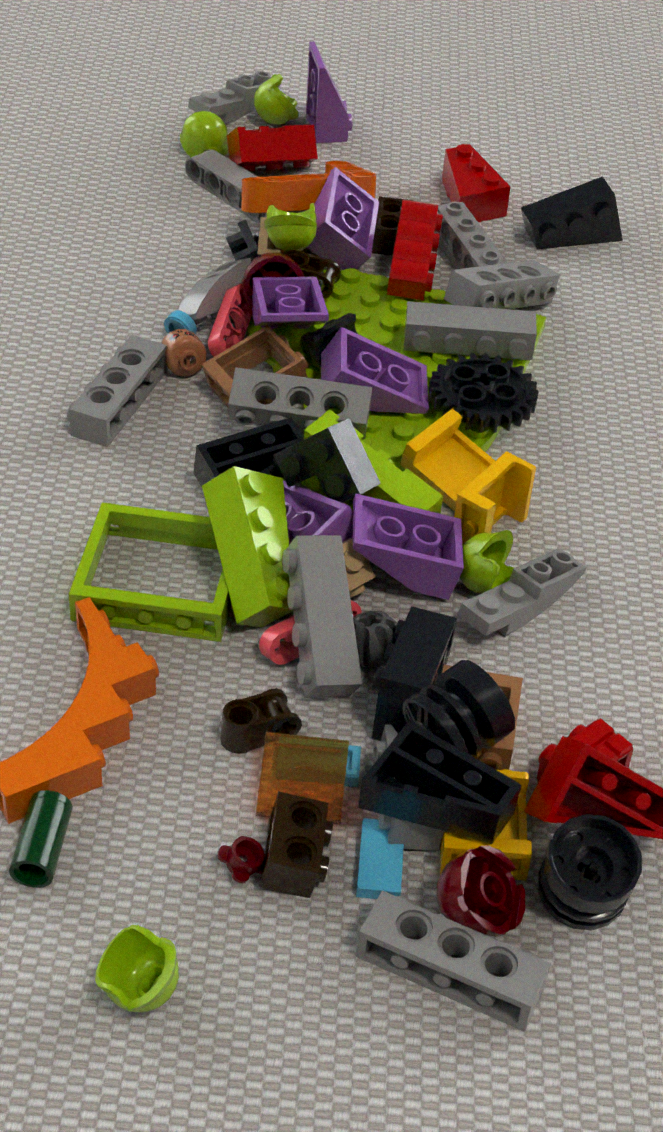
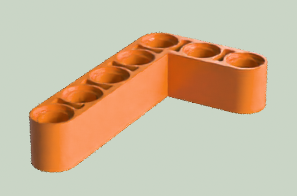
[241,161,377,213]

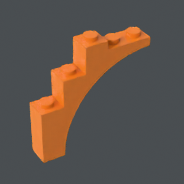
[0,597,159,824]

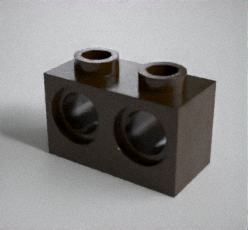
[372,196,414,255]
[259,791,333,898]

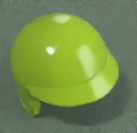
[254,74,299,125]
[180,111,228,158]
[264,203,317,251]
[460,530,514,594]
[95,924,179,1013]

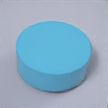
[164,310,197,334]

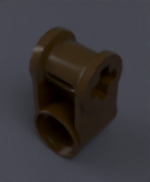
[283,250,342,299]
[220,688,302,754]

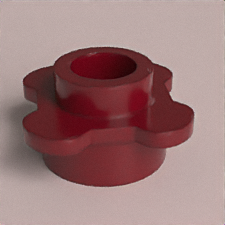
[217,836,265,883]

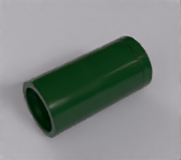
[9,790,73,888]

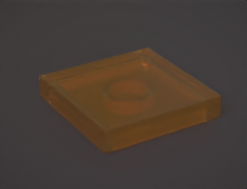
[256,732,349,825]

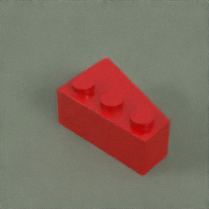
[226,125,318,173]
[442,144,511,222]
[523,736,663,839]

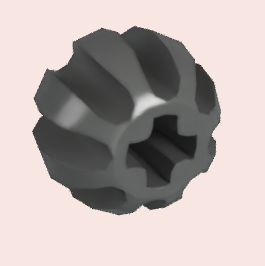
[353,611,397,667]

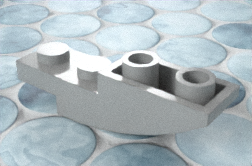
[188,71,280,124]
[178,258,251,325]
[458,548,586,636]

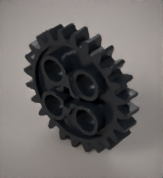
[428,353,539,433]

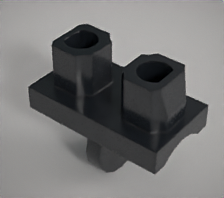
[226,220,260,262]
[301,313,358,367]

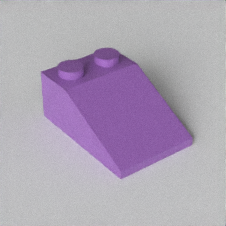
[306,41,353,143]
[306,167,379,270]
[252,277,329,329]
[321,327,429,414]
[283,481,353,545]
[353,493,464,600]

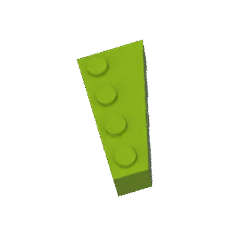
[301,409,443,514]
[202,466,293,627]

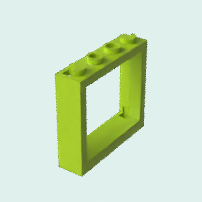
[69,502,231,642]

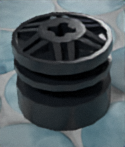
[403,660,515,759]
[537,814,642,931]

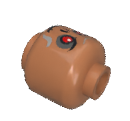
[161,329,207,376]

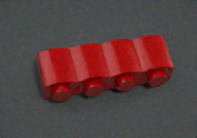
[387,199,443,301]

